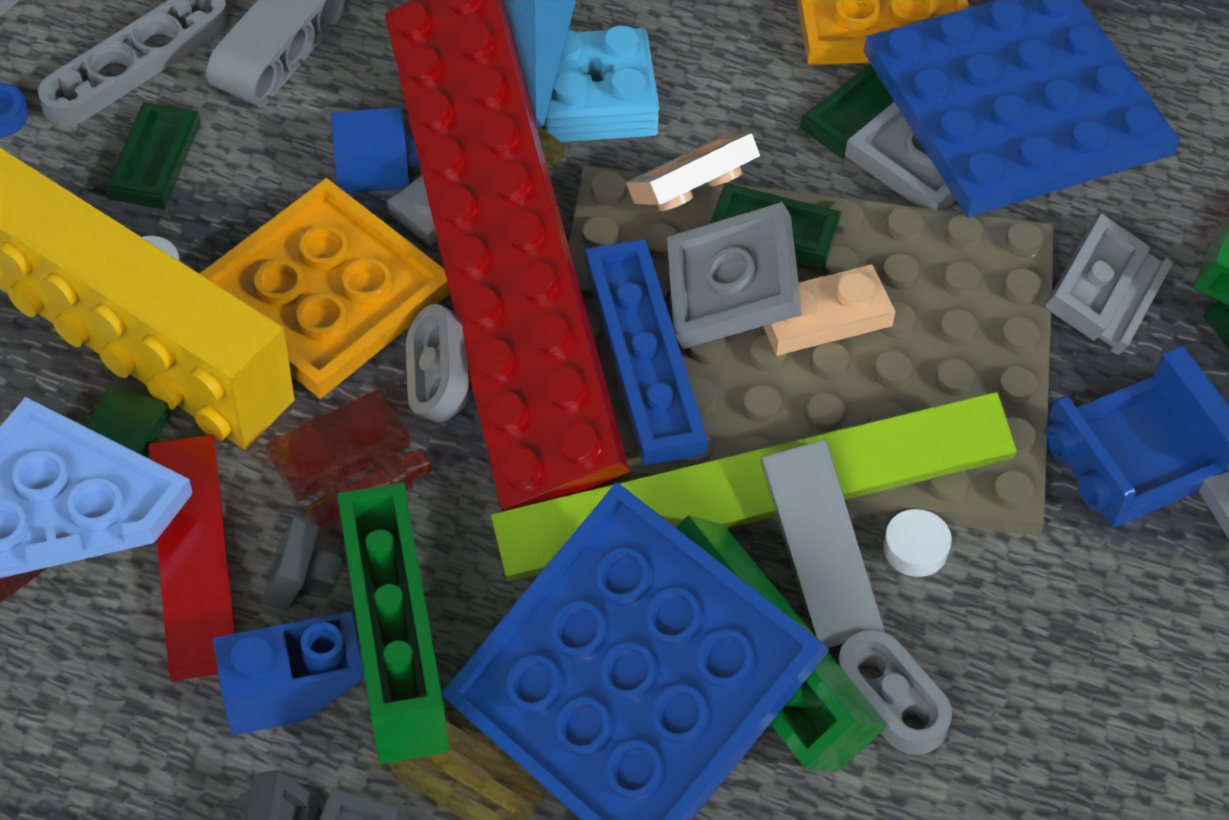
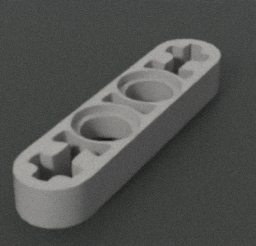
[38,0,229,126]

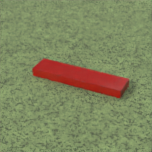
[149,435,236,681]

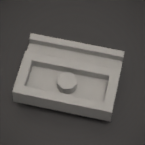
[1044,213,1173,355]

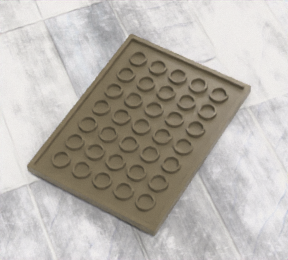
[568,166,1054,537]

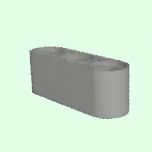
[206,0,345,108]

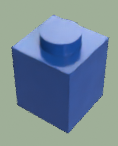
[331,107,419,193]

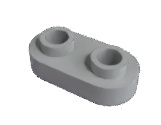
[406,304,470,423]
[837,630,952,755]

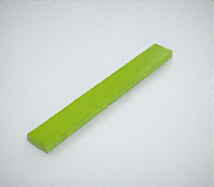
[491,392,1017,582]

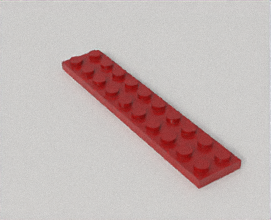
[384,0,630,512]

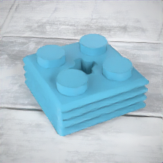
[542,26,660,143]

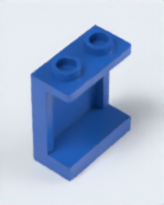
[1044,346,1229,528]

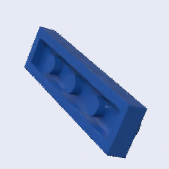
[585,239,708,466]

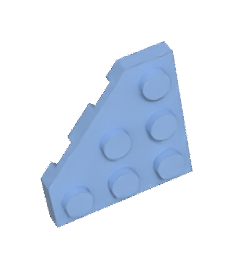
[0,397,193,578]

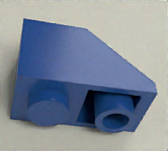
[213,611,365,736]

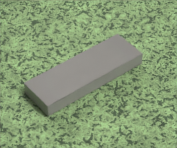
[760,439,885,649]

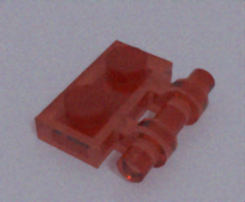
[265,389,432,528]

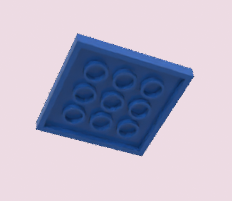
[864,0,1180,218]
[441,481,829,820]

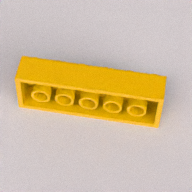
[0,148,295,450]

